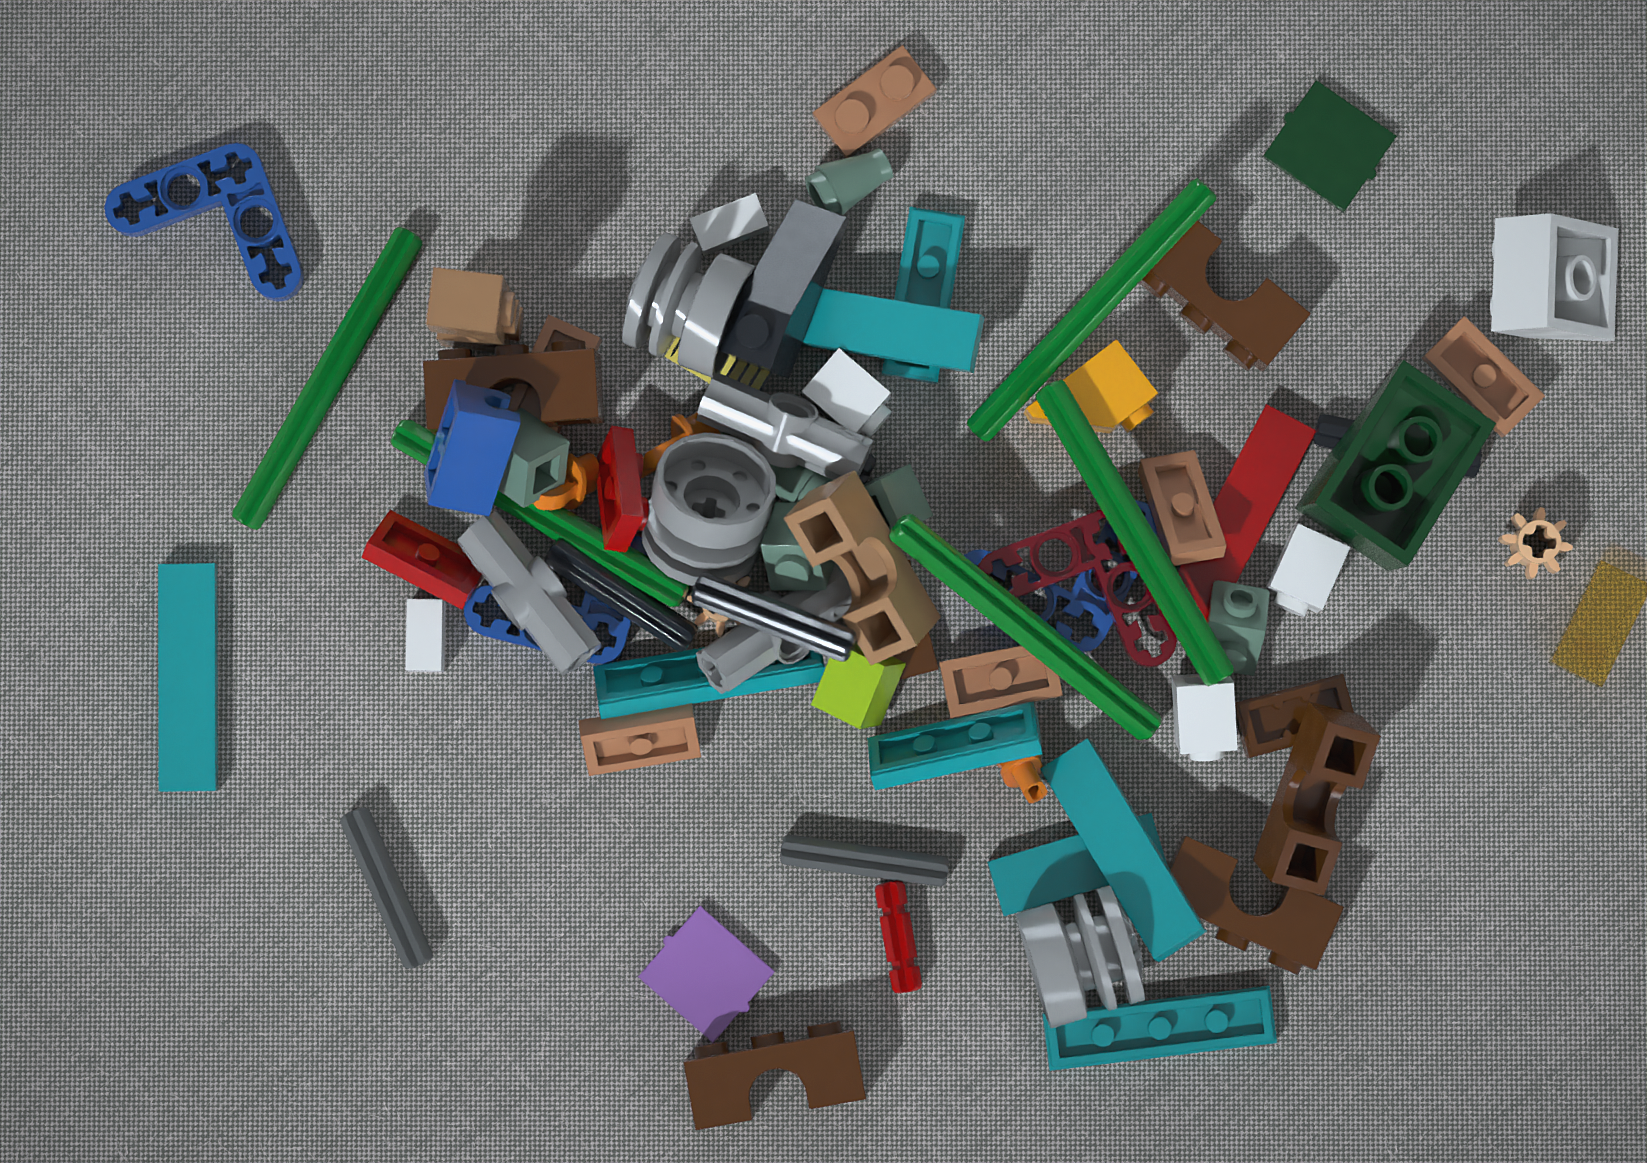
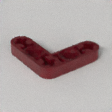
[978,510,1177,668]

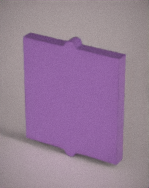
[638,906,775,1043]

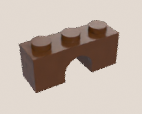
[1139,220,1311,372]
[423,340,605,435]
[1253,701,1381,896]
[1168,836,1344,975]
[683,1020,866,1130]

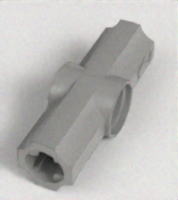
[696,372,874,480]
[457,511,601,676]
[696,563,852,694]

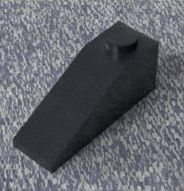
[719,199,849,379]

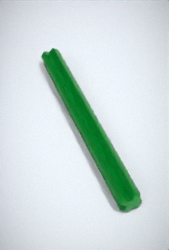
[967,178,1217,442]
[232,227,423,530]
[1036,380,1234,686]
[390,420,690,607]
[889,514,1162,740]

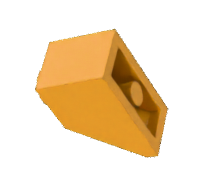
[1024,339,1158,433]

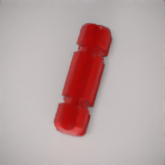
[875,881,922,994]

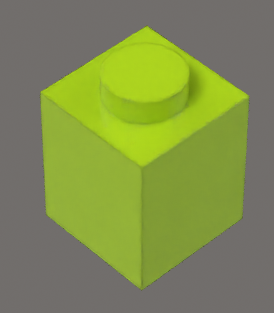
[811,641,906,729]

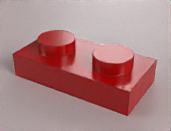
[596,426,649,552]
[361,510,484,610]

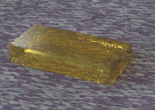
[1548,560,1647,688]

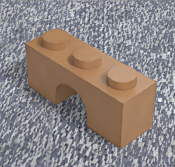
[426,267,524,352]
[784,470,941,665]

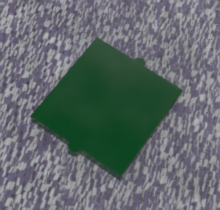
[1262,80,1397,213]

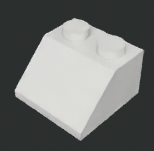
[1490,213,1618,341]

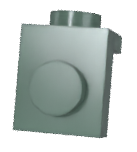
[1207,580,1270,676]

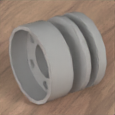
[622,232,756,378]
[642,433,776,586]
[1015,885,1145,1028]

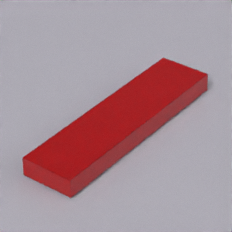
[1177,404,1316,621]

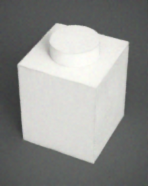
[802,348,892,437]
[1265,524,1350,617]
[1171,674,1238,761]

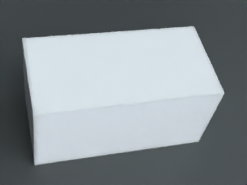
[690,193,769,256]
[405,599,446,672]

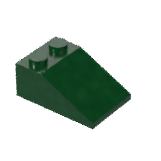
[1295,360,1497,571]

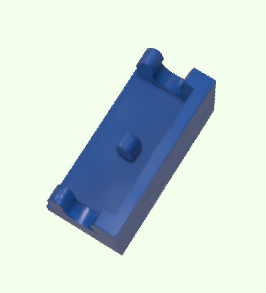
[424,379,521,516]

